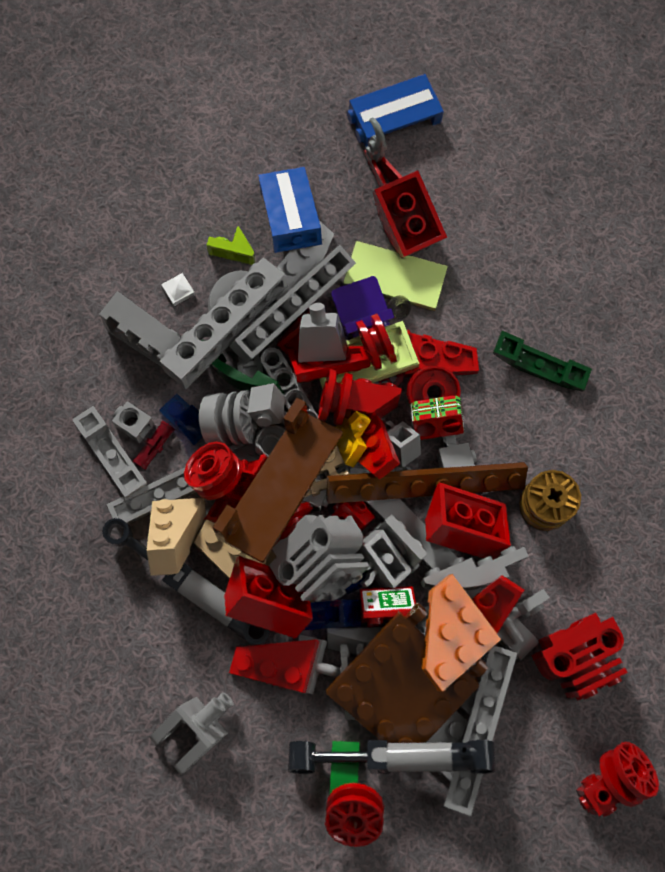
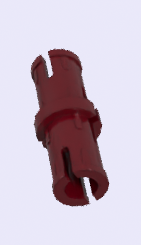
[133,421,175,470]

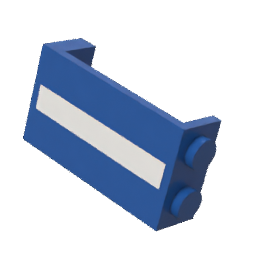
[346,74,444,147]
[258,167,322,253]

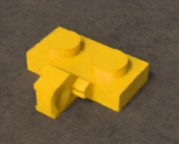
[336,411,371,468]

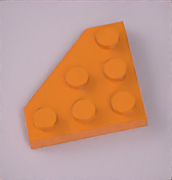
[422,574,501,692]

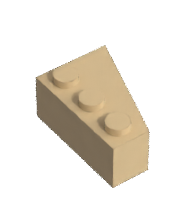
[147,498,206,576]
[194,519,277,579]

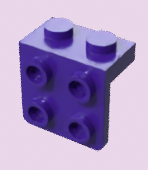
[331,276,394,338]

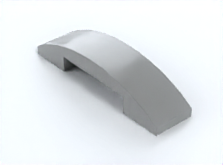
[72,406,147,498]

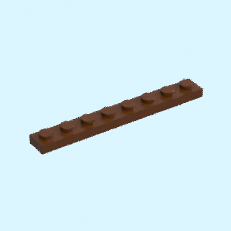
[326,462,528,504]

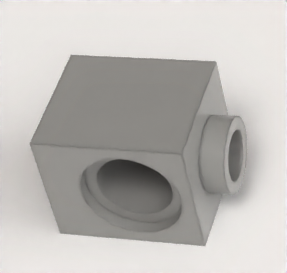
[112,401,154,444]

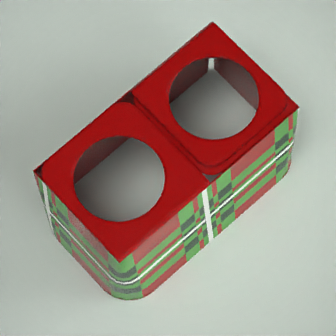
[410,395,464,440]

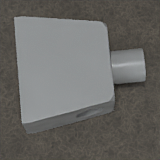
[298,303,348,362]

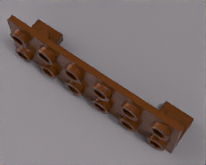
[212,398,343,563]

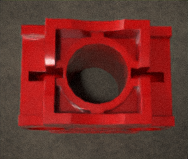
[531,613,628,701]

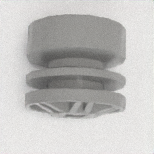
[199,390,261,446]

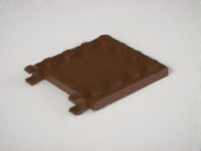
[326,602,488,743]

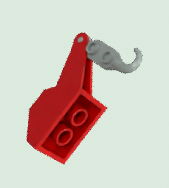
[363,118,447,258]

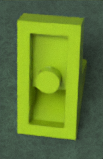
[207,226,255,265]

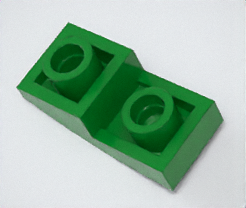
[330,741,360,794]

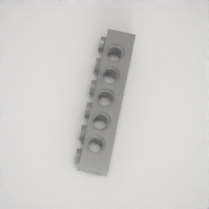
[229,245,356,364]
[159,258,287,389]

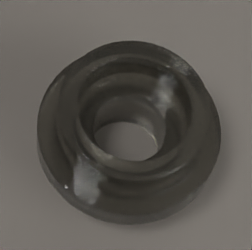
[387,295,411,319]

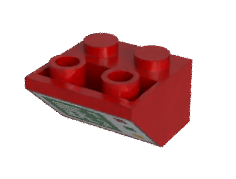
[359,586,416,628]

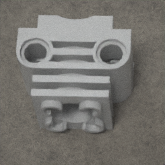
[269,515,370,602]

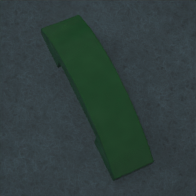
[493,331,592,392]
[201,339,284,394]

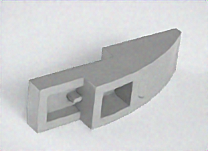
[420,546,529,591]

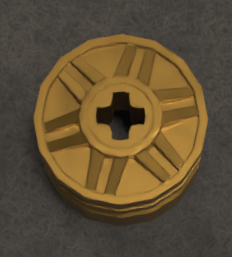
[519,470,581,531]

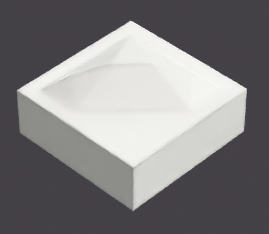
[161,273,195,306]

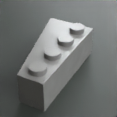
[99,291,194,367]

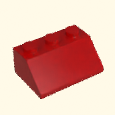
[425,482,511,560]
[224,556,313,638]

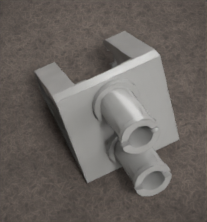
[149,692,234,775]

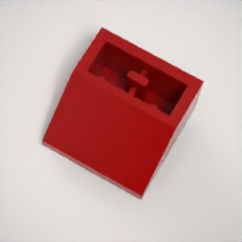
[345,378,402,420]

